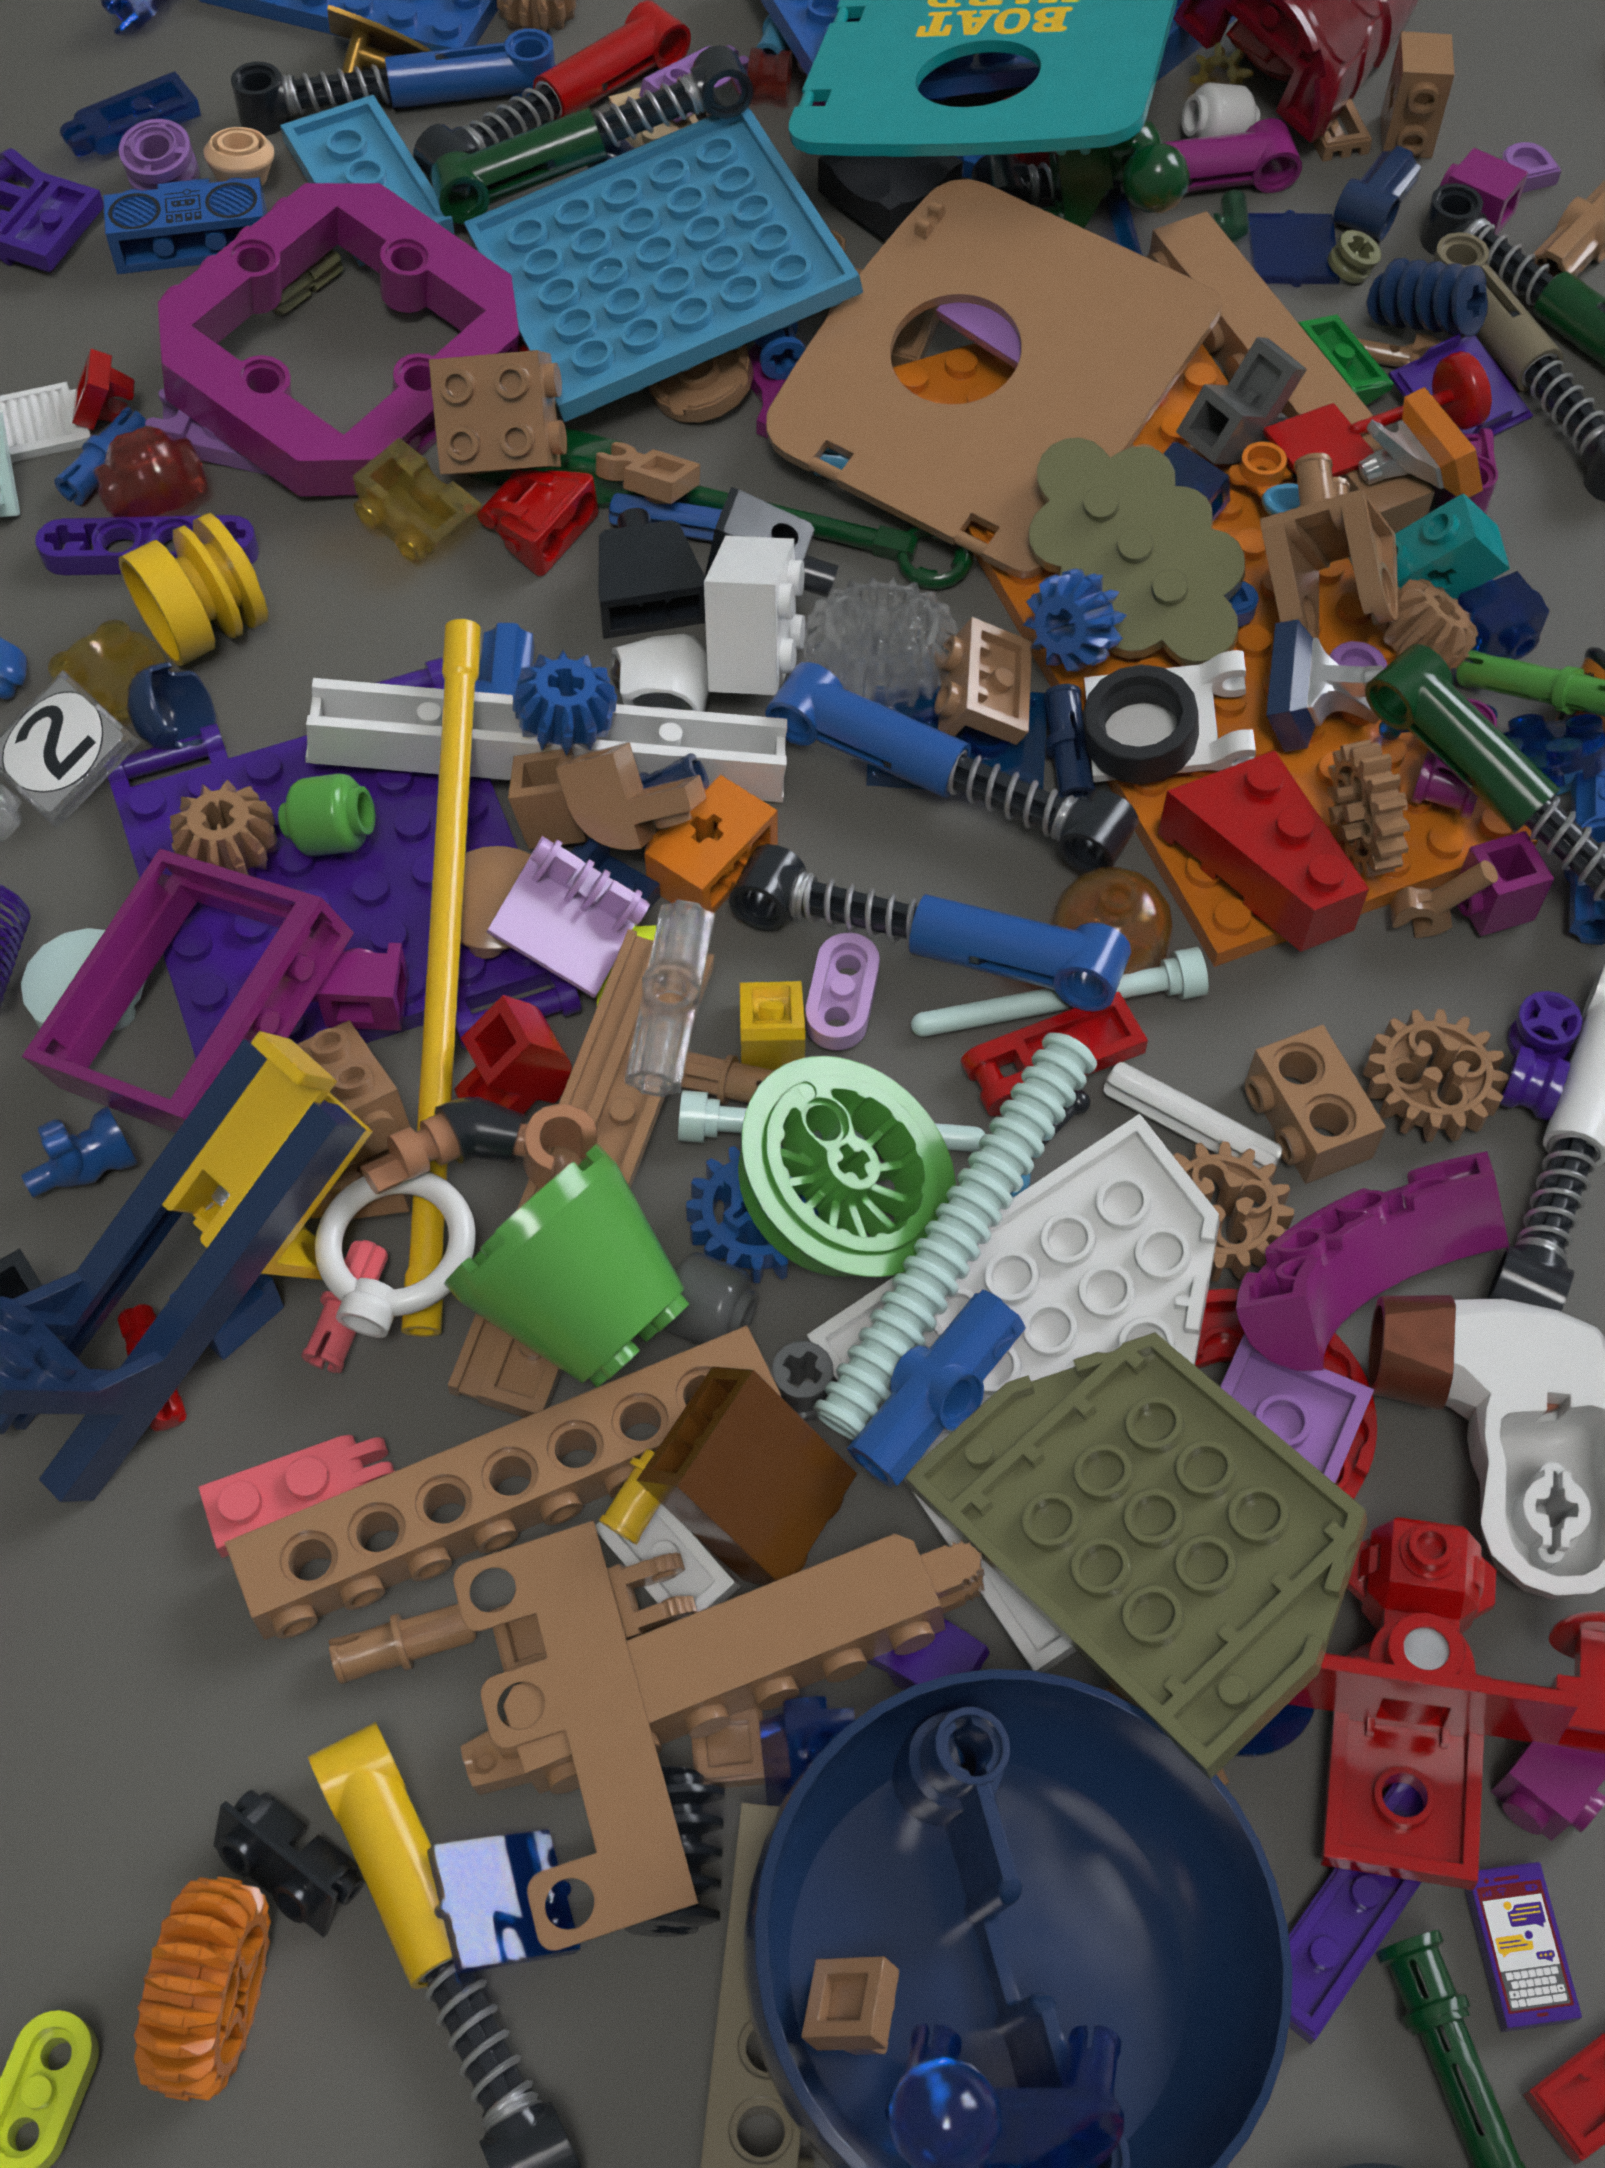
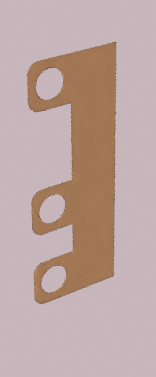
[453,1520,698,1951]

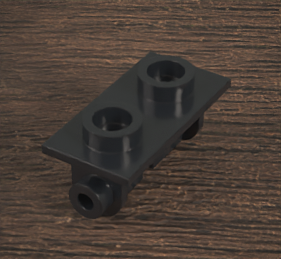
[213,1790,364,1938]

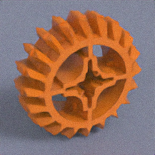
[133,1876,271,2101]

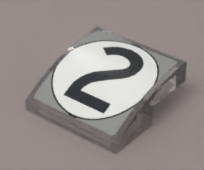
[0,670,141,829]

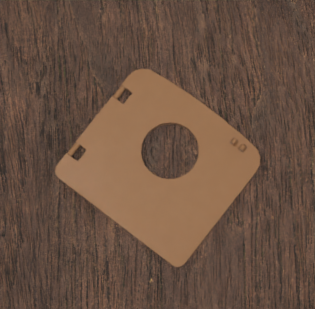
[767,179,1222,579]

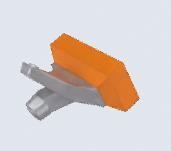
[1358,387,1483,498]

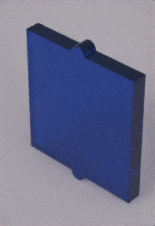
[1247,210,1340,288]
[427,1829,581,1974]

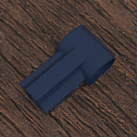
[1333,146,1421,242]

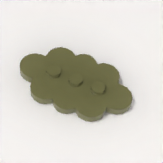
[1029,437,1245,666]

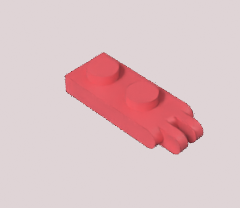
[198,1435,395,1558]

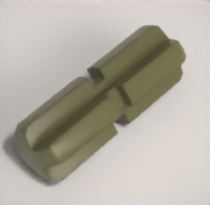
[273,249,343,315]

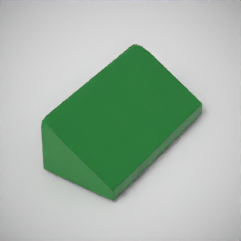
[1298,314,1394,406]

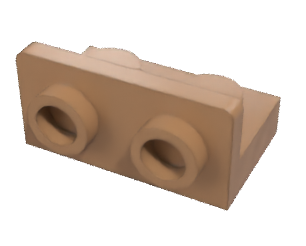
[934,617,1032,745]

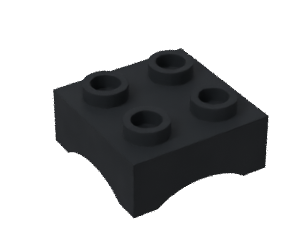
[818,155,963,241]

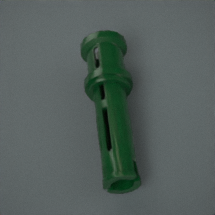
[1375,1929,1526,2168]

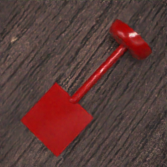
[1263,351,1492,477]

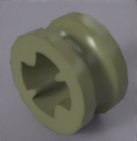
[1327,230,1382,283]

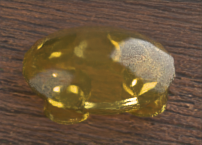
[48,619,166,723]

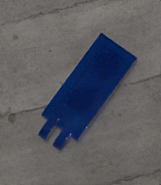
[59,71,201,157]

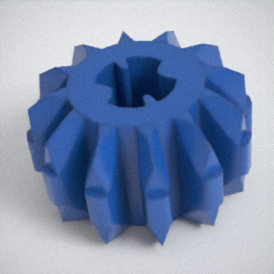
[1023,568,1127,671]
[512,650,617,756]

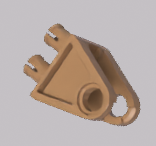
[1260,453,1398,638]

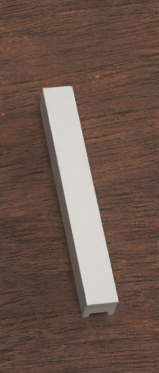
[306,678,787,803]

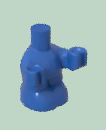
[21,1106,138,1198]

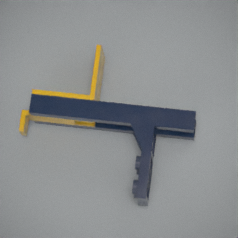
[0,1031,373,1502]

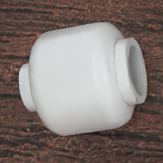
[1182,82,1260,139]

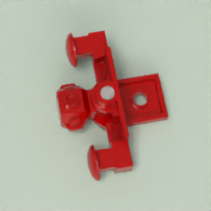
[1288,1517,1605,1890]

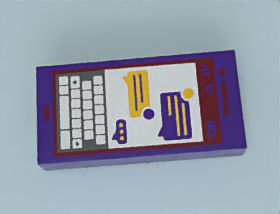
[1464,1862,1582,2033]

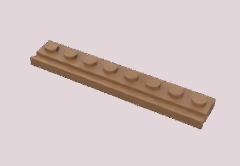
[448,929,715,1418]

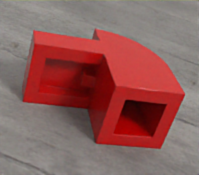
[453,995,572,1114]

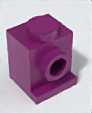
[311,943,410,1031]

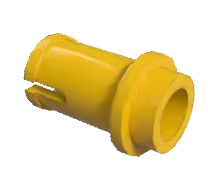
[599,1449,661,1545]

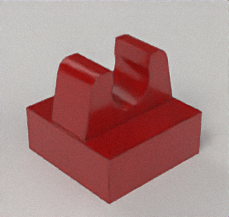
[72,349,135,430]

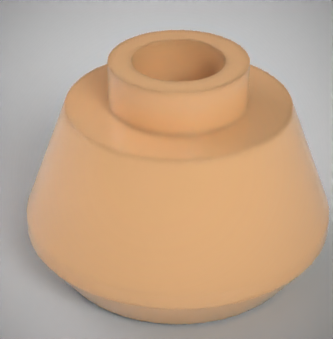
[204,127,275,186]

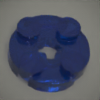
[1503,714,1605,787]

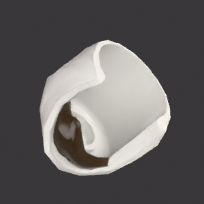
[610,634,710,712]

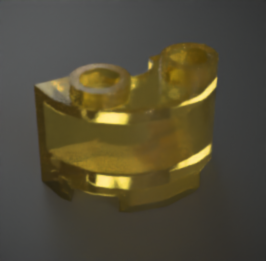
[353,438,482,563]

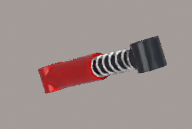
[413,0,691,192]

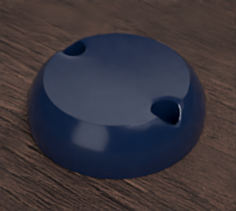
[744,1669,1292,2168]

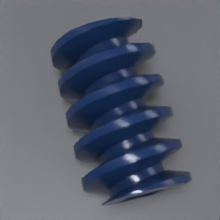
[1367,258,1488,337]

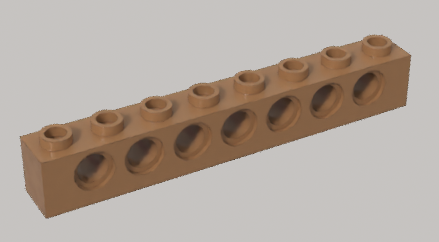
[224,1326,781,1640]

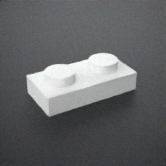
[595,1504,741,1612]

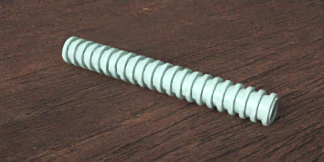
[813,1033,1097,1440]

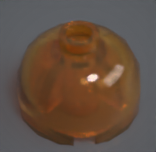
[1050,867,1173,974]

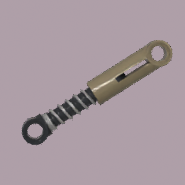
[1432,232,1605,502]

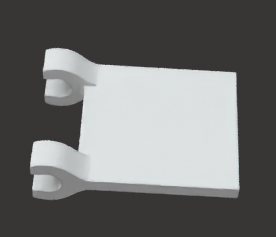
[1084,650,1256,782]

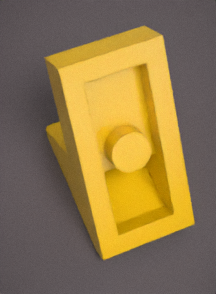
[740,981,805,1070]

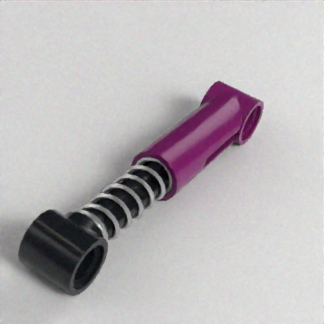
[971,118,1302,206]

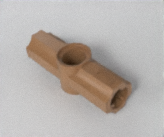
[1533,180,1605,277]

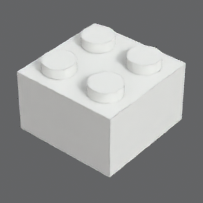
[704,536,805,695]

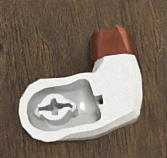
[1367,1295,1605,1600]

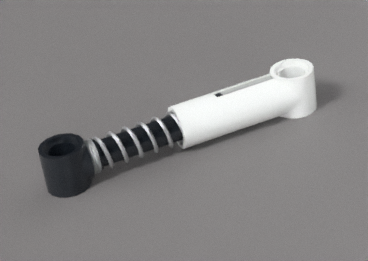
[1486,964,1605,1312]

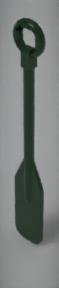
[468,428,974,590]

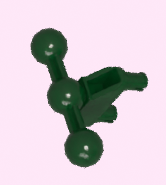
[1040,120,1190,228]

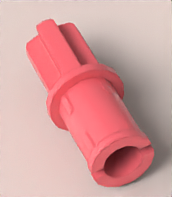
[301,1240,388,1373]

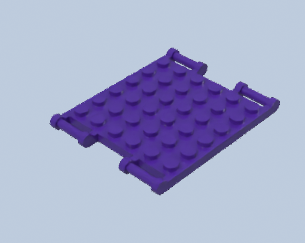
[102,657,582,1058]

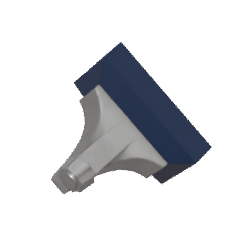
[1266,619,1384,752]

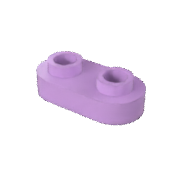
[805,933,880,1050]

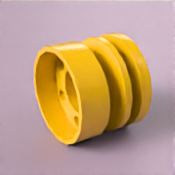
[119,513,268,666]

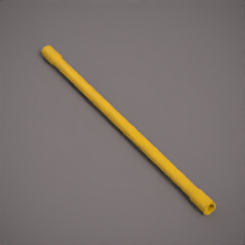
[401,619,481,1337]

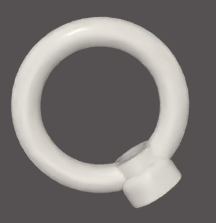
[315,1172,476,1338]

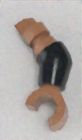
[360,1096,598,1194]

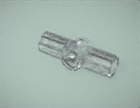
[625,899,715,1098]

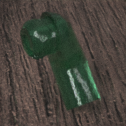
[1213,190,1250,244]

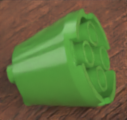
[444,1144,689,1388]

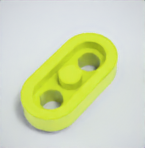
[0,2010,99,2168]

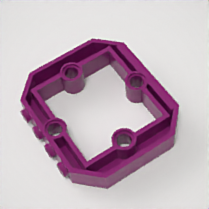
[158,183,519,496]

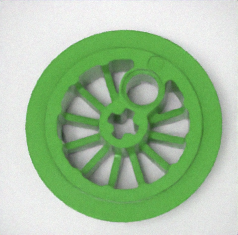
[738,1056,956,1277]

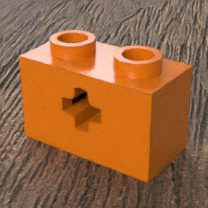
[644,774,778,924]

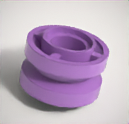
[119,119,200,191]

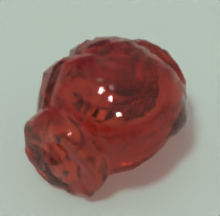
[92,426,209,517]

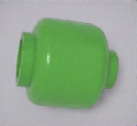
[278,774,375,857]

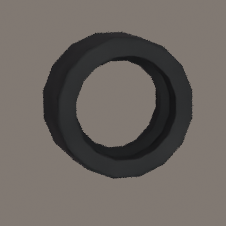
[1083,664,1199,784]

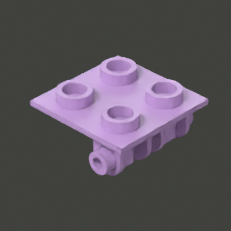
[486,836,650,998]

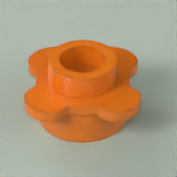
[1228,442,1294,498]

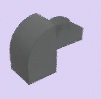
[1176,337,1307,464]

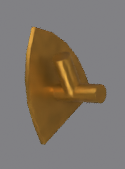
[327,4,432,73]

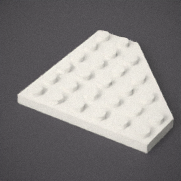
[807,1114,1220,1673]

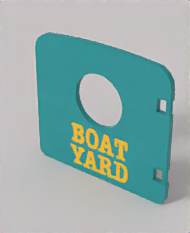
[788,0,1178,157]

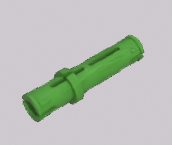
[1456,650,1605,717]

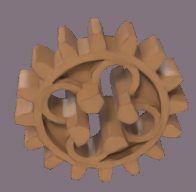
[1327,740,1410,877]
[1363,1009,1508,1142]
[1173,1141,1294,1282]

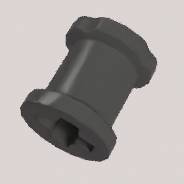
[772,1341,833,1422]

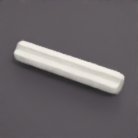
[1103,1062,1283,1169]

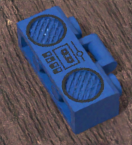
[103,177,268,274]

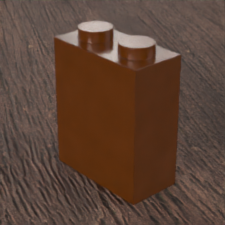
[636,1366,857,1585]

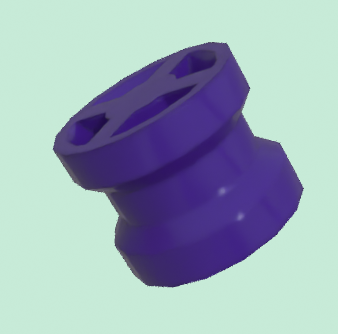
[1507,991,1583,1061]
[1500,1045,1571,1122]

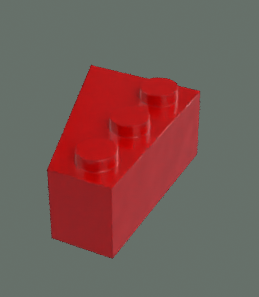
[1158,750,1369,952]

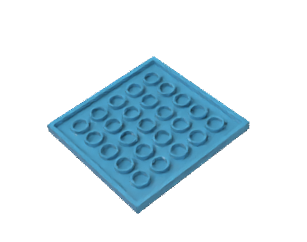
[464,107,863,422]

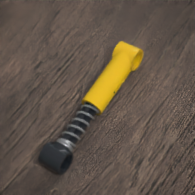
[308,1722,582,2168]

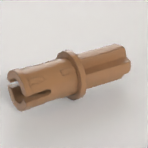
[669,1050,775,1104]
[329,1603,476,1684]

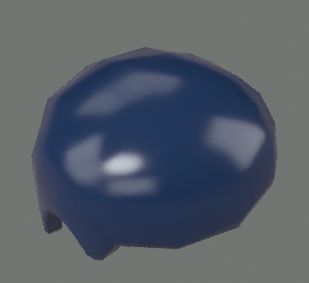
[127,662,216,750]

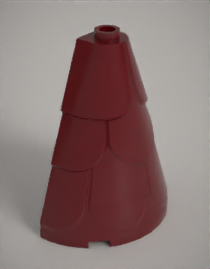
[1173,0,1418,143]

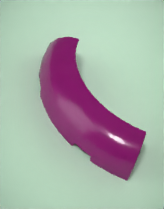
[1236,1151,1509,1371]

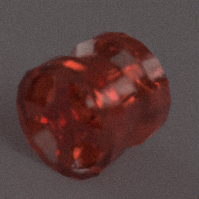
[748,47,792,103]

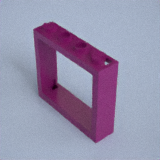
[21,849,354,1133]

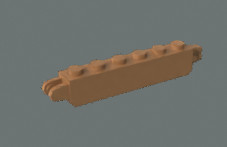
[460,1534,985,1795]

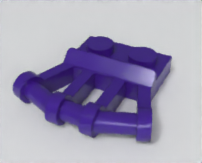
[0,148,104,272]

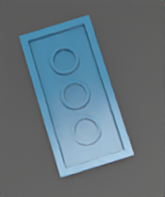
[280,95,454,267]

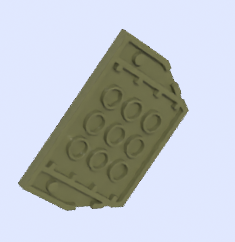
[904,1332,1368,1780]

